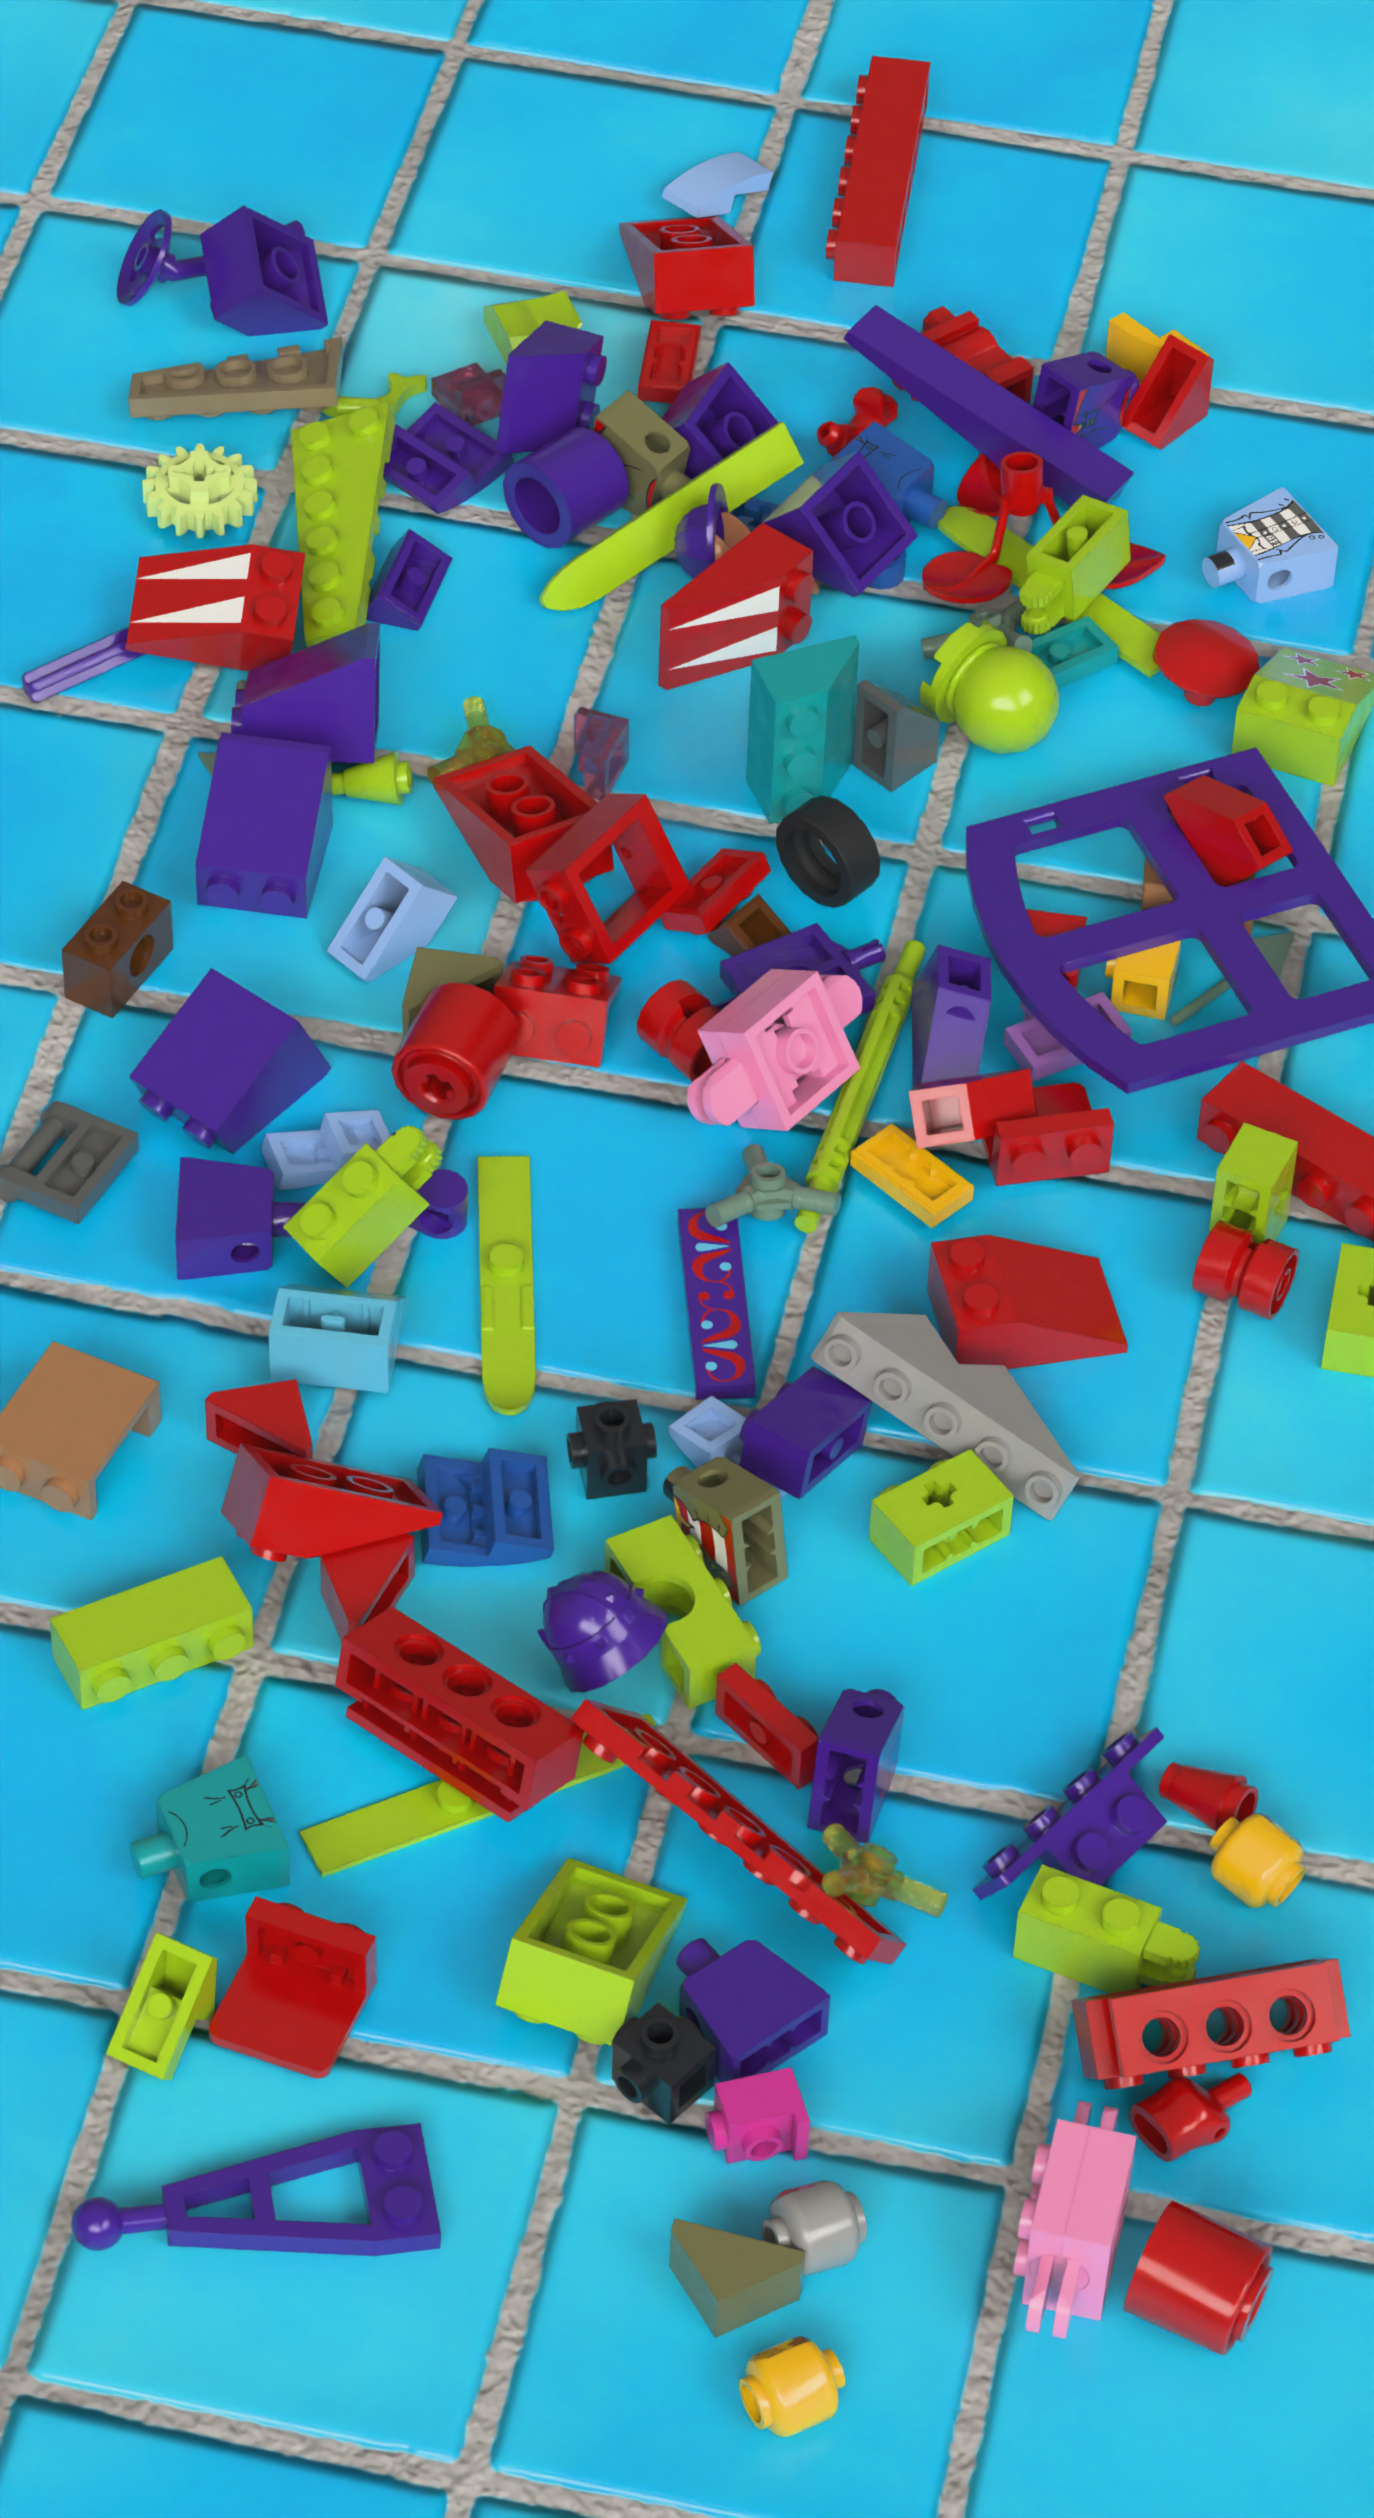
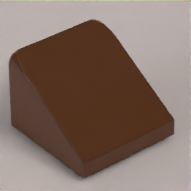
[708,894,791,956]

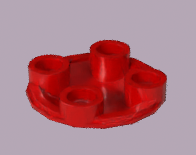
[1152,619,1260,707]

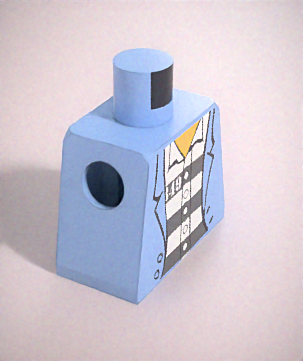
[1202,487,1339,603]

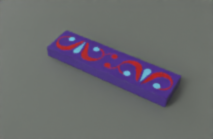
[677,1208,756,1400]

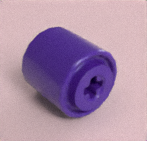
[503,427,629,548]

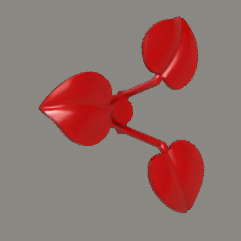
[922,452,1166,604]

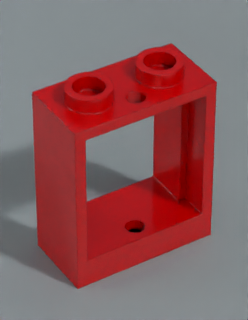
[525,794,691,964]

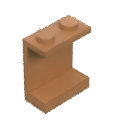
[0,1341,161,1521]

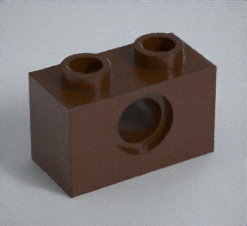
[62,881,173,1018]

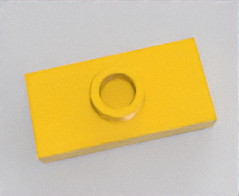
[850,1123,974,1228]

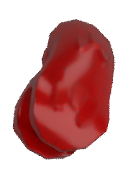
[817,387,898,457]

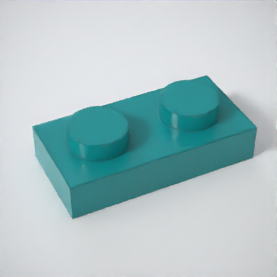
[1030,616,1119,688]

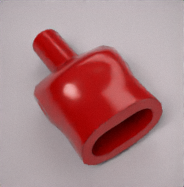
[1129,2073,1252,2162]

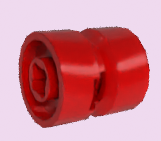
[637,979,721,1082]
[1192,1220,1299,1320]

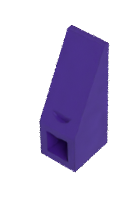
[912,944,991,1087]

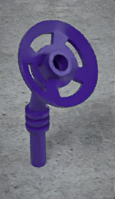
[117,209,305,306]

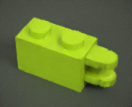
[1019,495,1131,636]
[283,1124,443,1288]
[1013,1864,1200,1993]

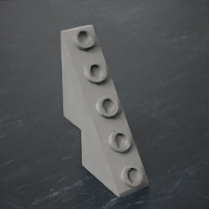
[811,1312,1081,1520]

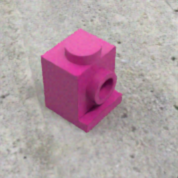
[705,2067,810,2164]

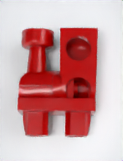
[892,306,1034,404]

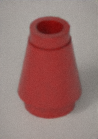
[1159,1762,1258,1832]

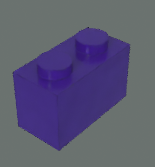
[739,1366,873,1499]

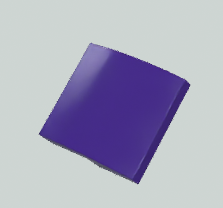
[383,402,514,514]

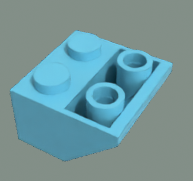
[268,1284,407,1393]

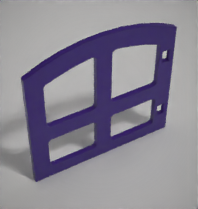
[965,748,1374,1094]

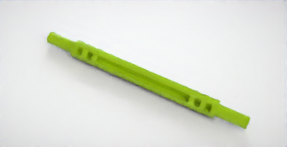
[794,940,926,1233]

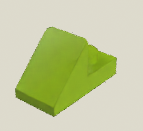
[106,1932,217,2080]

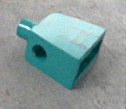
[129,1755,290,1902]

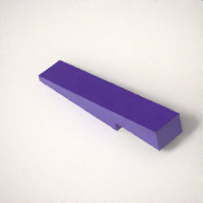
[843,305,1134,507]

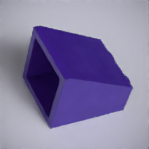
[231,623,380,763]
[196,732,333,919]
[129,968,331,1154]

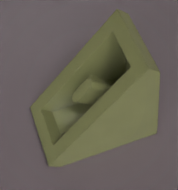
[402,947,503,1038]
[669,2218,805,2338]

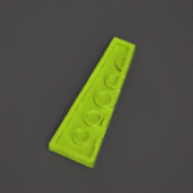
[291,402,395,647]

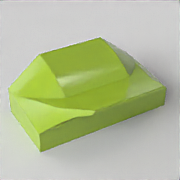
[484,290,583,365]

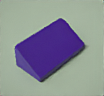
[366,529,453,631]

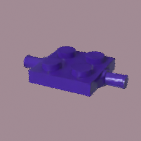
[712,923,886,1016]

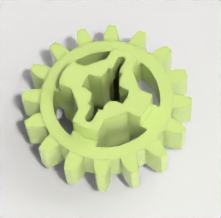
[142,444,258,538]

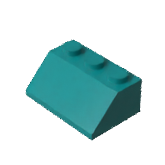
[746,635,859,824]

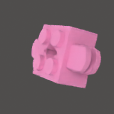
[687,969,862,1131]
[1013,2100,1137,2339]

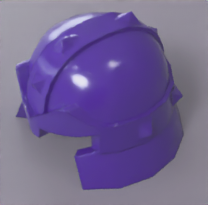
[537,1570,668,1693]

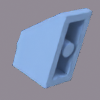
[327,856,458,982]

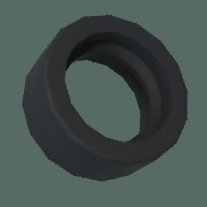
[776,795,880,908]

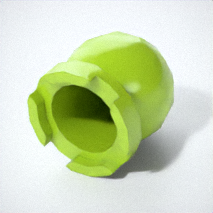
[919,620,1061,754]

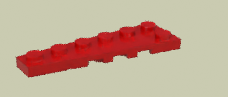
[571,1699,907,1965]

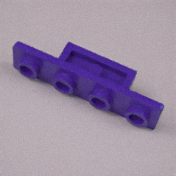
[972,1727,1167,1900]

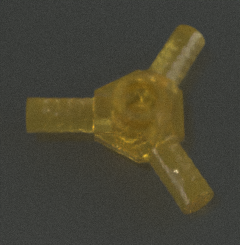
[427,696,515,784]
[822,1823,948,1918]

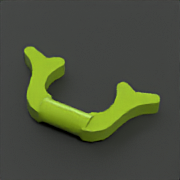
[321,373,427,417]

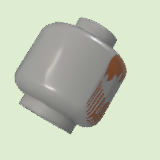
[762,2180,867,2276]

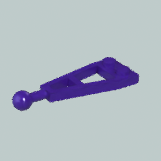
[71,2123,441,2256]

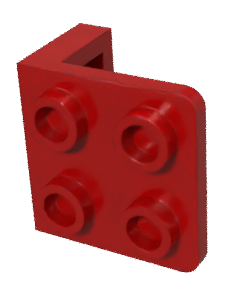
[493,955,622,1068]
[981,1083,1114,1186]
[209,1896,377,2079]

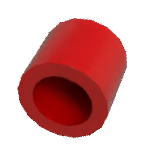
[391,982,520,1120]
[1123,2200,1274,2356]

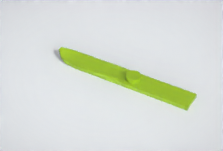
[539,422,804,611]
[937,506,1161,678]
[477,1156,536,1415]
[299,1714,655,1877]

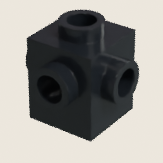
[566,1399,657,1500]
[612,2002,716,2125]

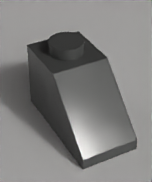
[852,679,940,792]

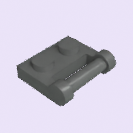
[0,1101,139,1224]

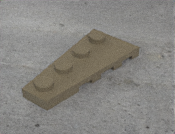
[128,337,344,420]

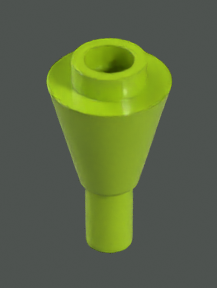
[332,751,413,805]

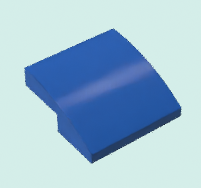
[417,1448,554,1567]

